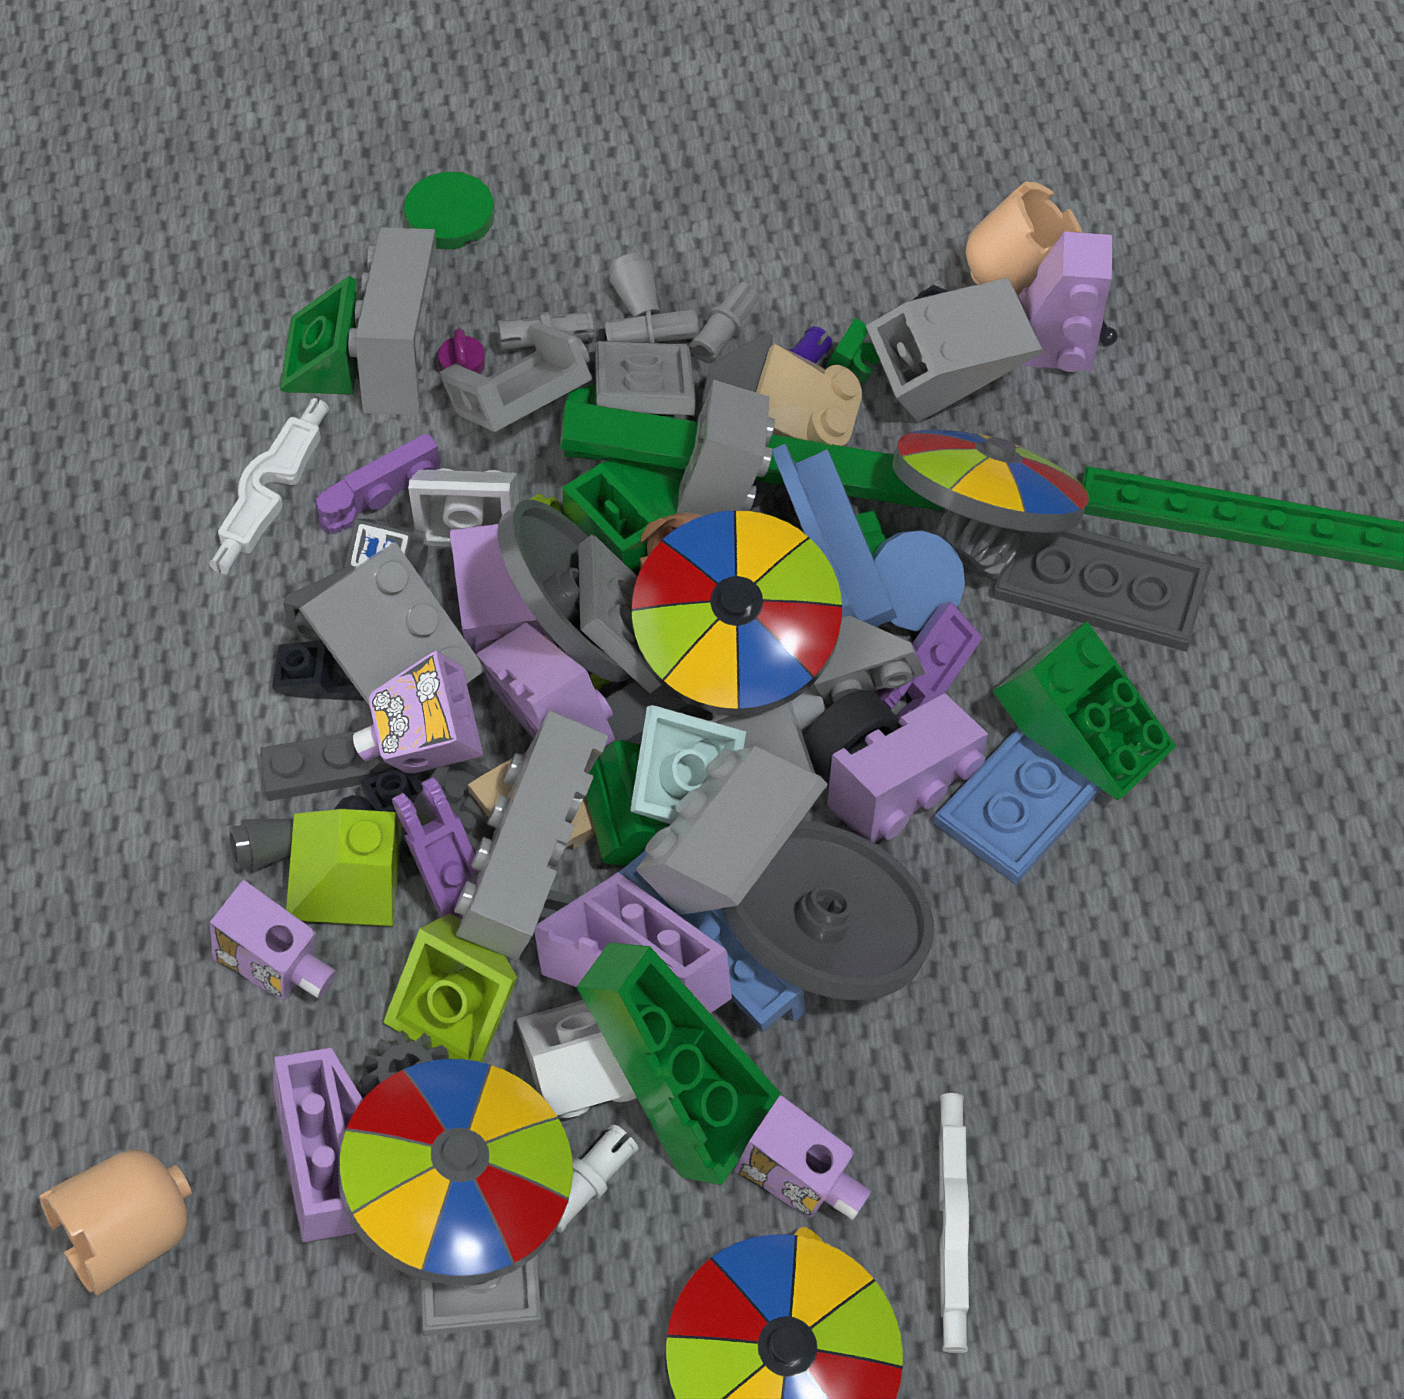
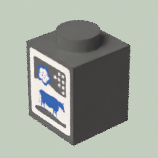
[344,518,428,574]

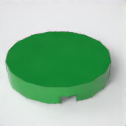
[404,171,495,249]

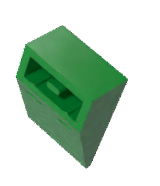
[562,459,685,576]
[993,621,1177,800]

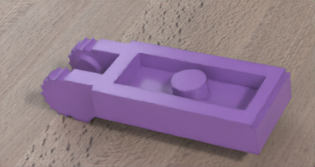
[315,433,440,534]
[877,601,983,728]
[392,777,479,920]

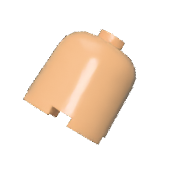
[965,181,1083,298]
[39,1149,192,1296]

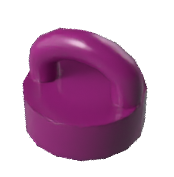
[438,328,486,374]

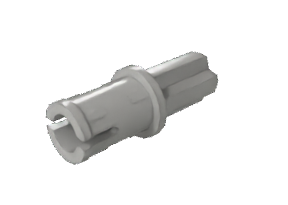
[690,282,758,363]
[605,310,699,343]

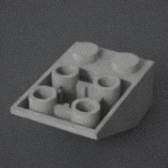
[866,277,1044,423]

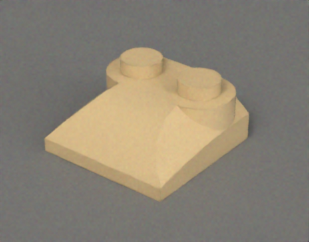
[756,344,862,446]

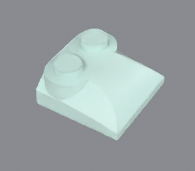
[630,705,746,824]

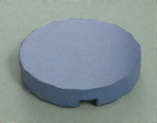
[872,531,965,631]

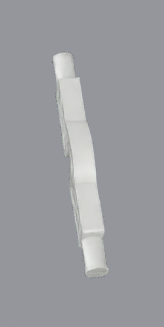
[209,398,329,575]
[939,1093,969,1353]

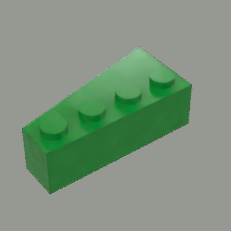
[576,942,783,1186]

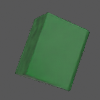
[280,275,360,395]

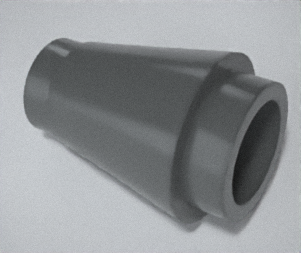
[229,818,294,871]

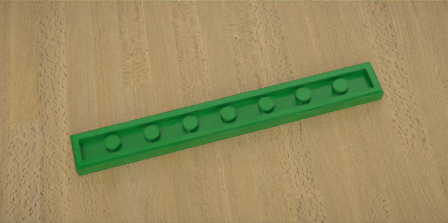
[560,400,944,511]
[1082,466,1404,571]

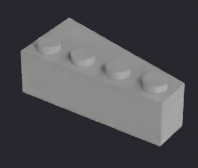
[349,227,438,415]
[454,710,609,961]

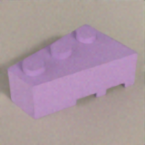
[1019,231,1112,372]
[476,622,615,746]
[827,693,988,844]
[534,872,732,1013]
[273,1048,363,1243]

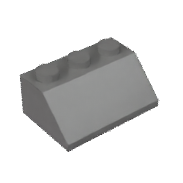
[299,542,486,707]
[636,746,828,915]

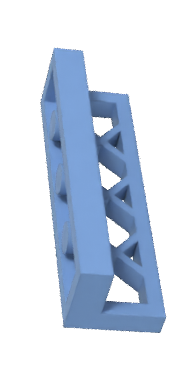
[772,444,897,627]
[618,851,806,1032]

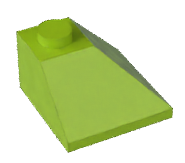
[286,809,402,927]
[383,913,518,1063]

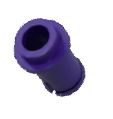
[787,326,832,364]

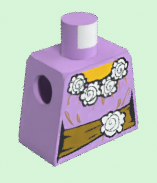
[353,651,483,773]
[210,880,337,1000]
[734,1095,871,1220]

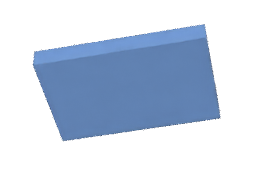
[933,727,1102,885]

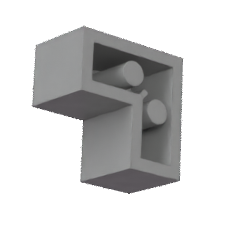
[676,380,775,516]

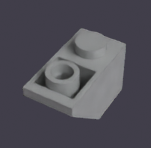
[814,615,925,706]

